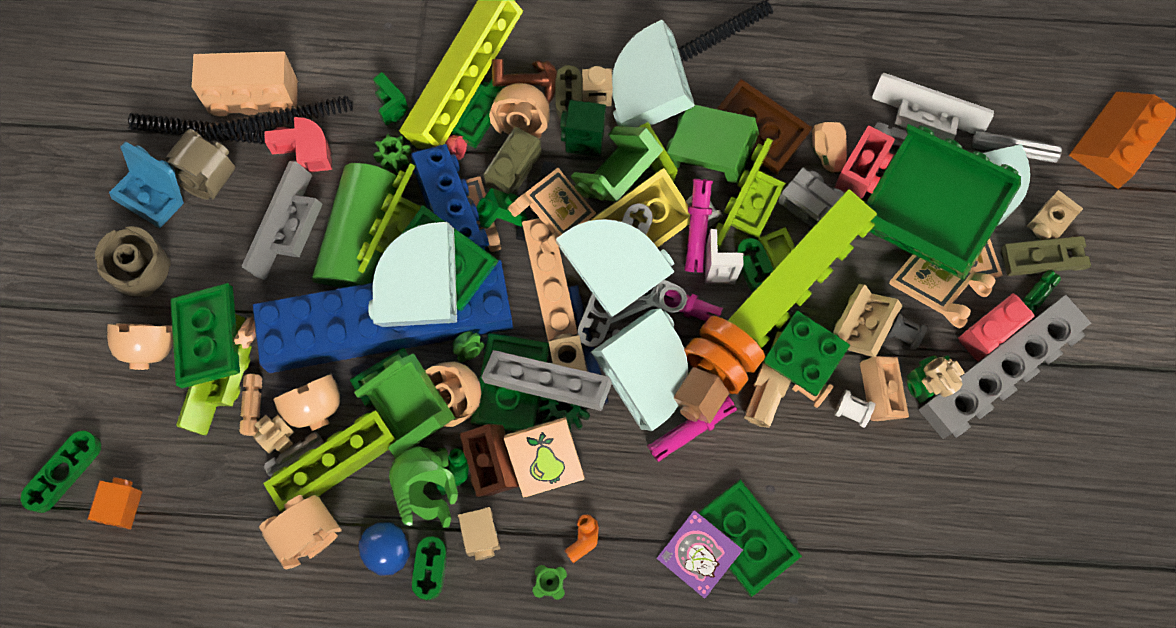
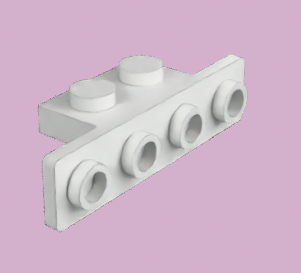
[872,73,994,140]

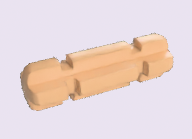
[234,317,256,349]
[239,374,262,436]

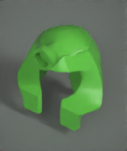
[389,446,458,528]

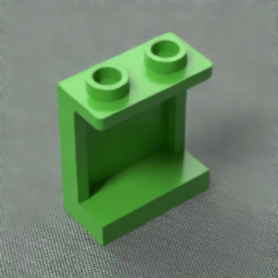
[666,105,759,184]
[570,126,663,202]
[354,354,455,458]

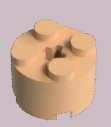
[259,495,341,569]

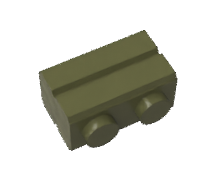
[483,127,541,194]

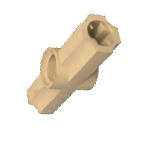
[744,332,791,428]

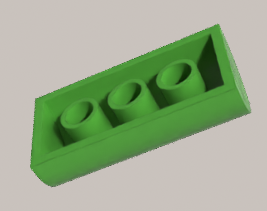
[312,163,397,288]

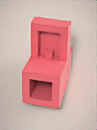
[264,117,332,172]

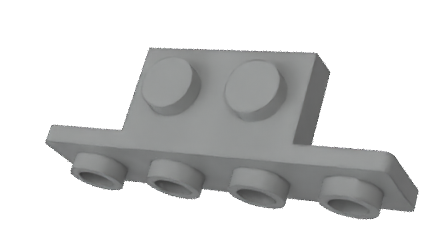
[242,161,323,280]

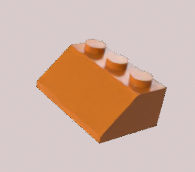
[1069,91,1176,189]

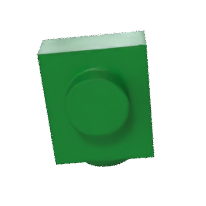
[476,188,528,229]
[906,355,950,404]

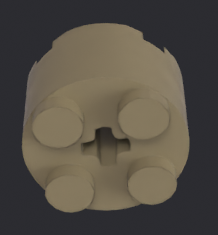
[164,129,235,200]
[95,226,171,297]

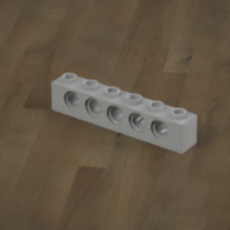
[919,295,1091,439]

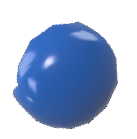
[358,522,410,576]

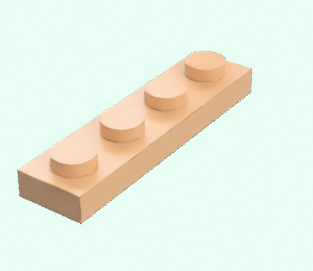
[522,218,577,341]

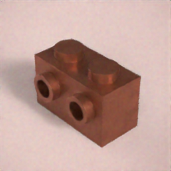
[460,424,520,497]

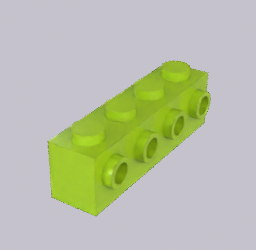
[263,410,396,512]

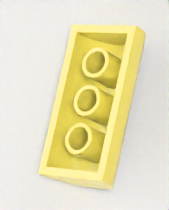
[589,168,690,248]

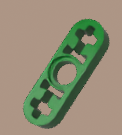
[21,431,101,513]

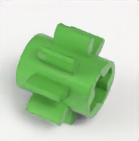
[373,134,412,173]

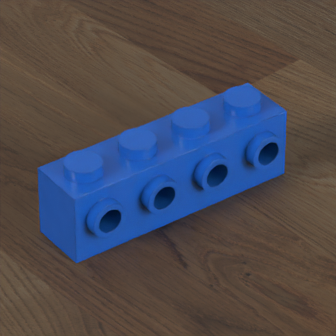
[412,144,489,250]

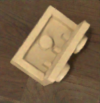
[833,284,902,358]

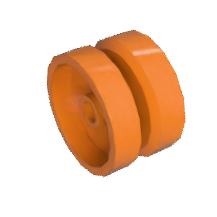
[684,316,765,394]

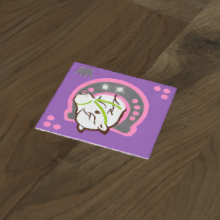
[656,510,743,598]

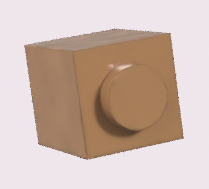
[673,367,729,424]

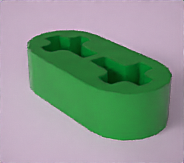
[736,238,774,292]
[412,536,447,600]

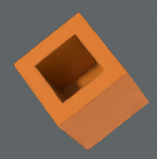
[88,477,142,529]

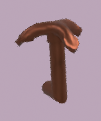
[492,59,557,104]

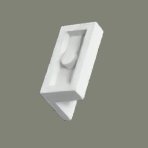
[704,229,743,284]

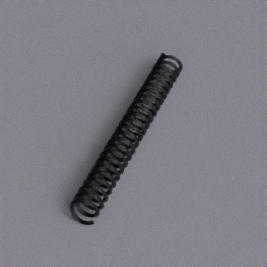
[678,0,773,64]
[206,95,353,142]
[128,112,273,145]

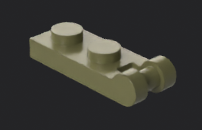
[1001,236,1092,276]

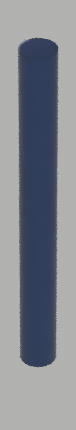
[568,286,609,404]

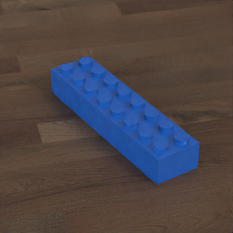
[253,260,513,373]

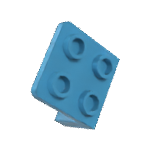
[109,142,184,228]

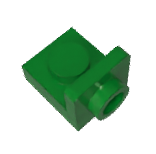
[373,72,409,126]

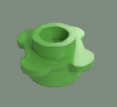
[453,331,485,362]
[532,565,567,600]

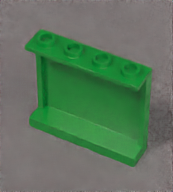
[866,124,1021,280]

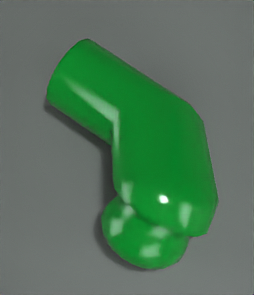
[435,448,469,496]

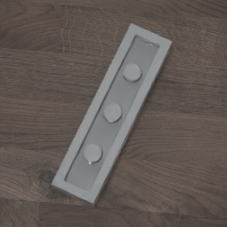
[482,350,612,411]

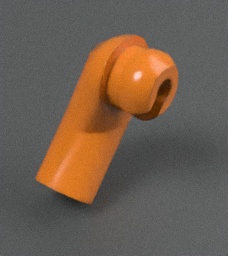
[564,514,599,563]

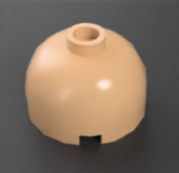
[489,83,550,139]
[107,323,173,370]
[425,361,482,427]
[273,374,340,431]

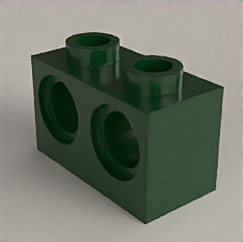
[560,100,606,157]

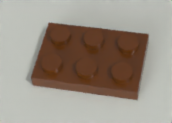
[717,79,812,175]

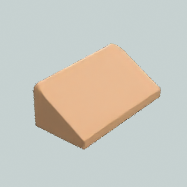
[860,356,909,421]

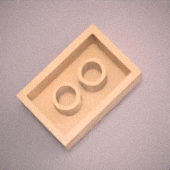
[192,51,298,116]

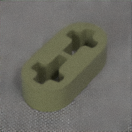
[555,65,582,119]

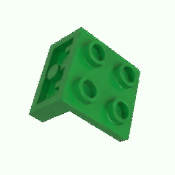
[764,311,850,396]

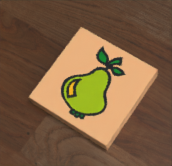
[504,417,585,498]

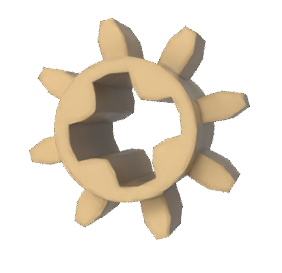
[922,357,965,397]
[253,415,294,454]

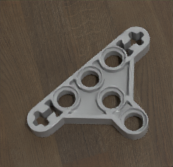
[577,203,687,347]

